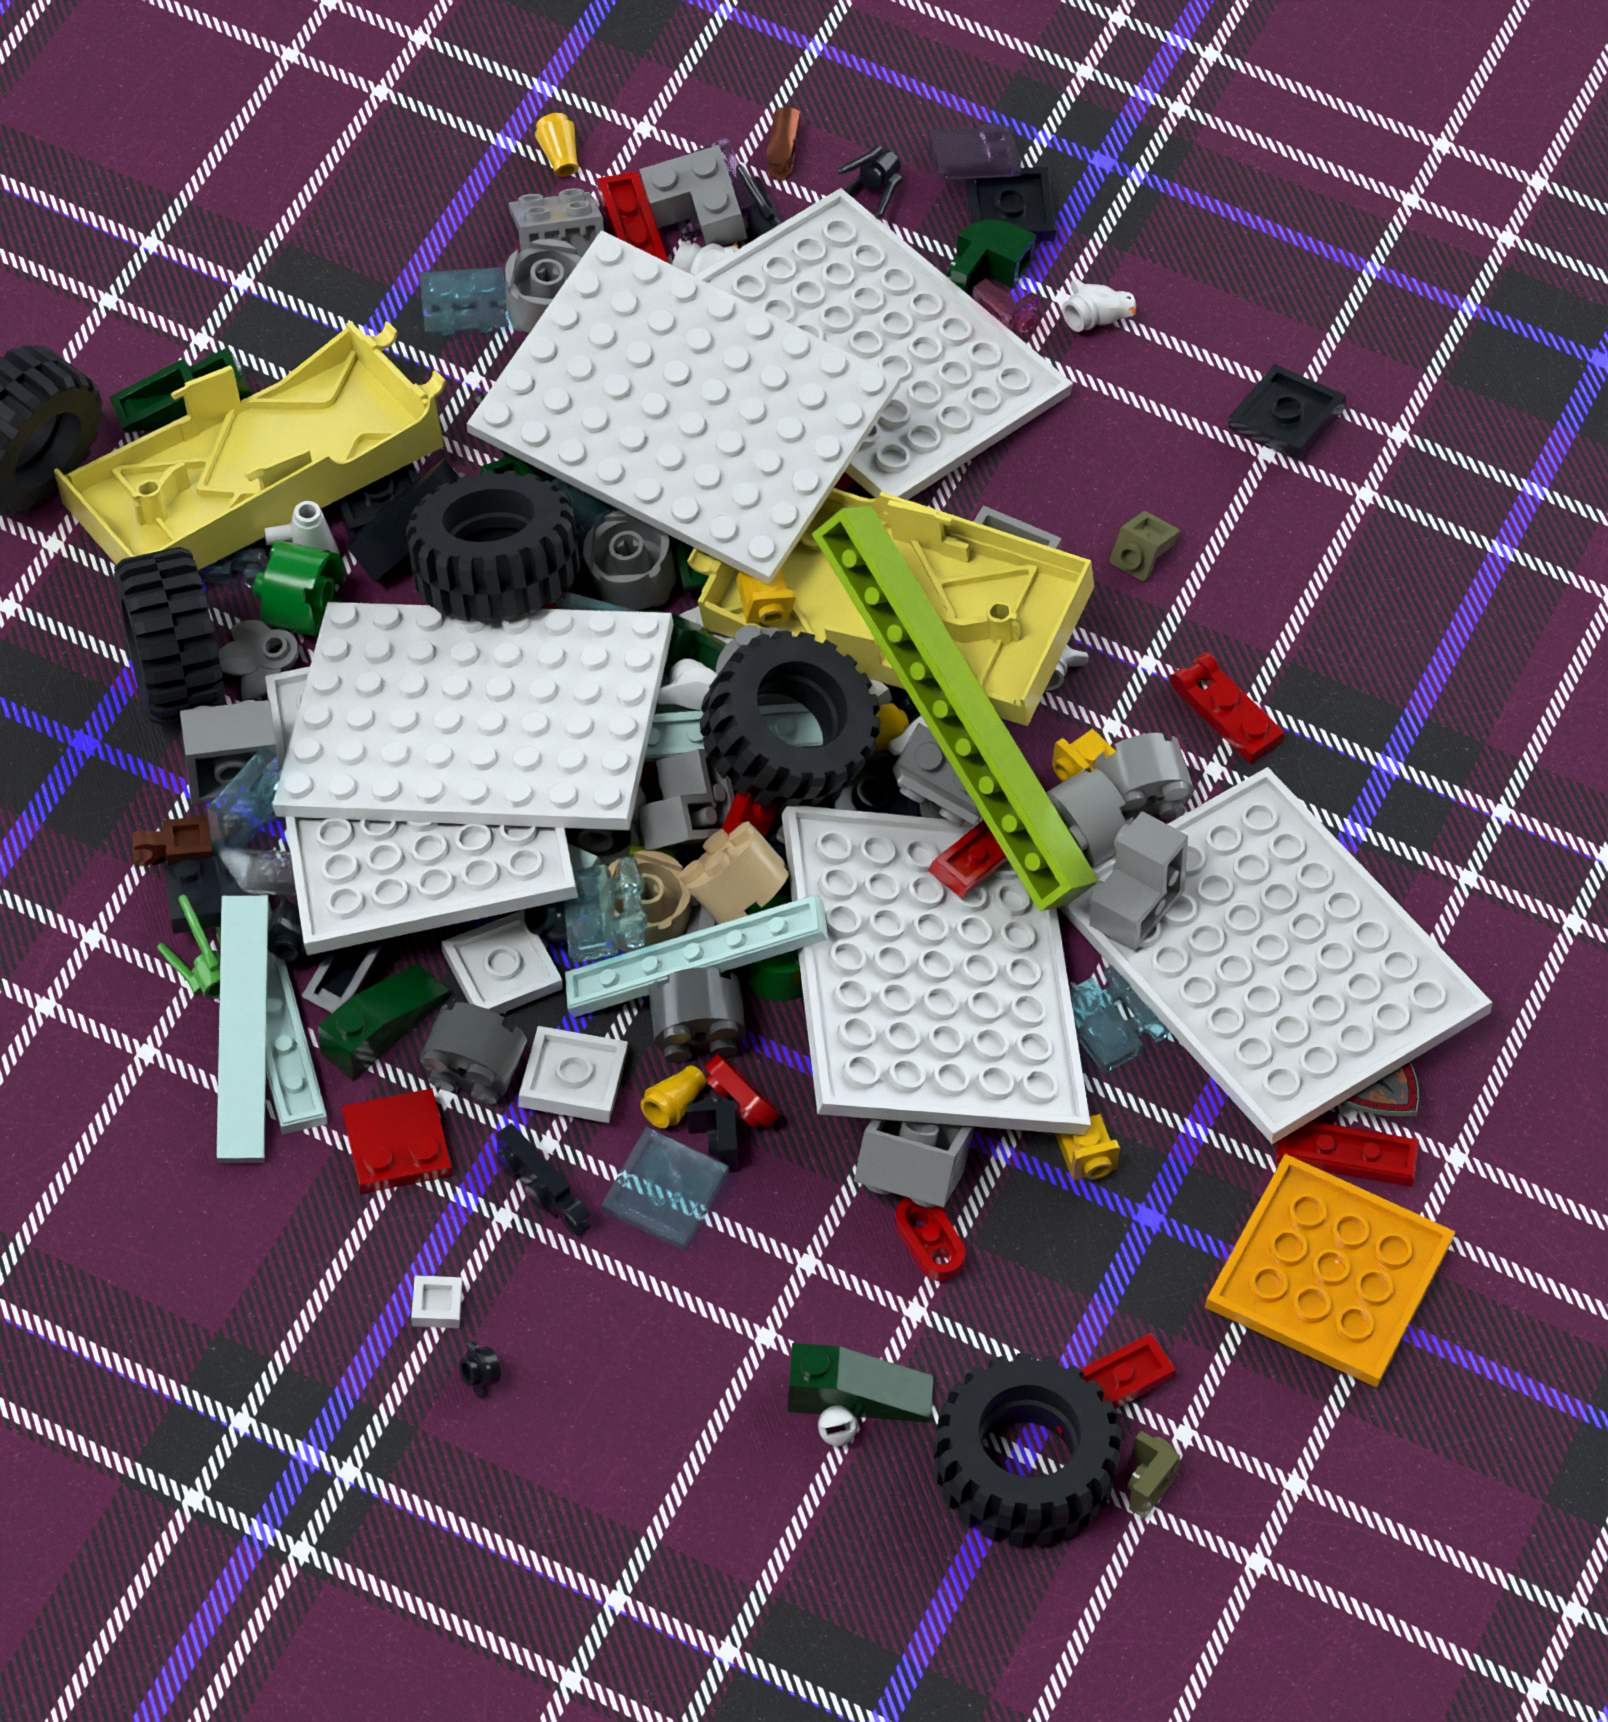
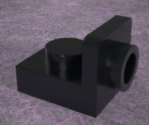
[268,897,307,967]
[687,1098,737,1173]

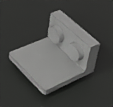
[509,188,604,258]
[892,723,980,826]

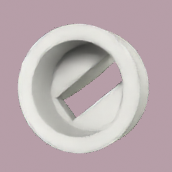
[818,1406,857,1446]

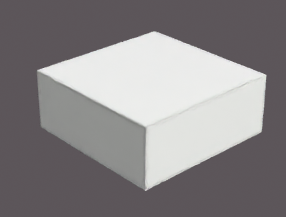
[411,1275,463,1328]

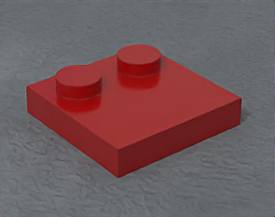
[341,1088,452,1194]

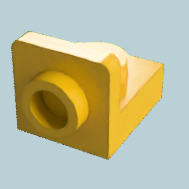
[736,567,796,625]
[1052,729,1116,782]
[1055,1114,1120,1181]

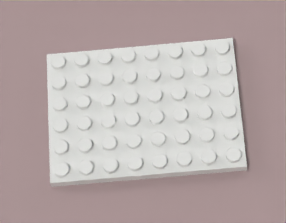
[695,188,1073,500]
[467,230,900,585]
[272,602,674,830]
[265,666,578,955]
[1058,767,1492,1144]
[782,805,1091,1135]

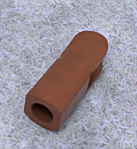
[766,107,801,181]

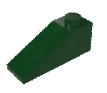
[318,964,450,1081]
[787,1343,933,1423]

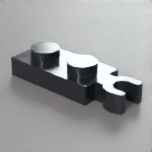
[496,1122,591,1237]

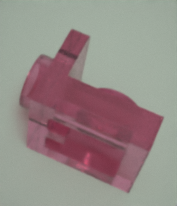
[973,278,1039,336]

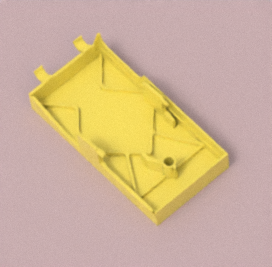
[54,321,445,570]
[687,488,1094,726]

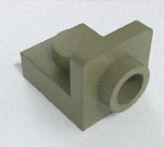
[1109,510,1181,581]
[1128,1431,1180,1519]

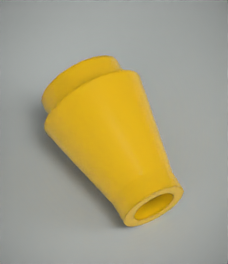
[535,113,579,177]
[641,1065,707,1128]

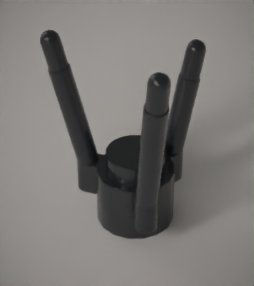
[837,145,903,219]
[736,164,784,244]

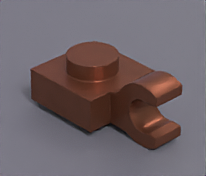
[132,816,213,866]

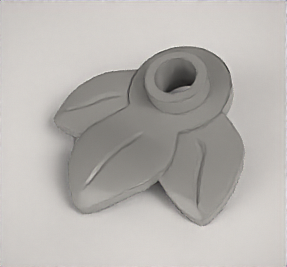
[218,620,299,701]

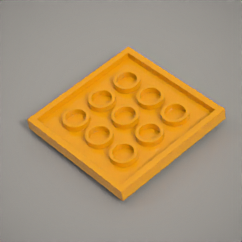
[1205,1154,1455,1388]

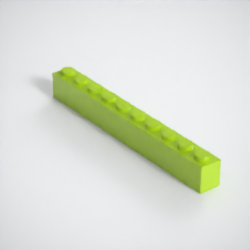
[812,505,1099,912]

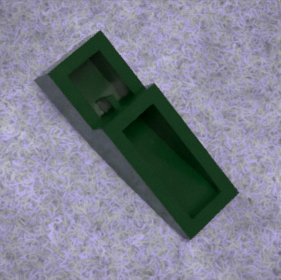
[109,347,253,433]

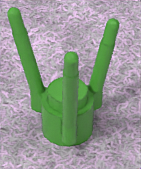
[157,895,221,999]

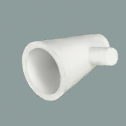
[264,501,340,554]

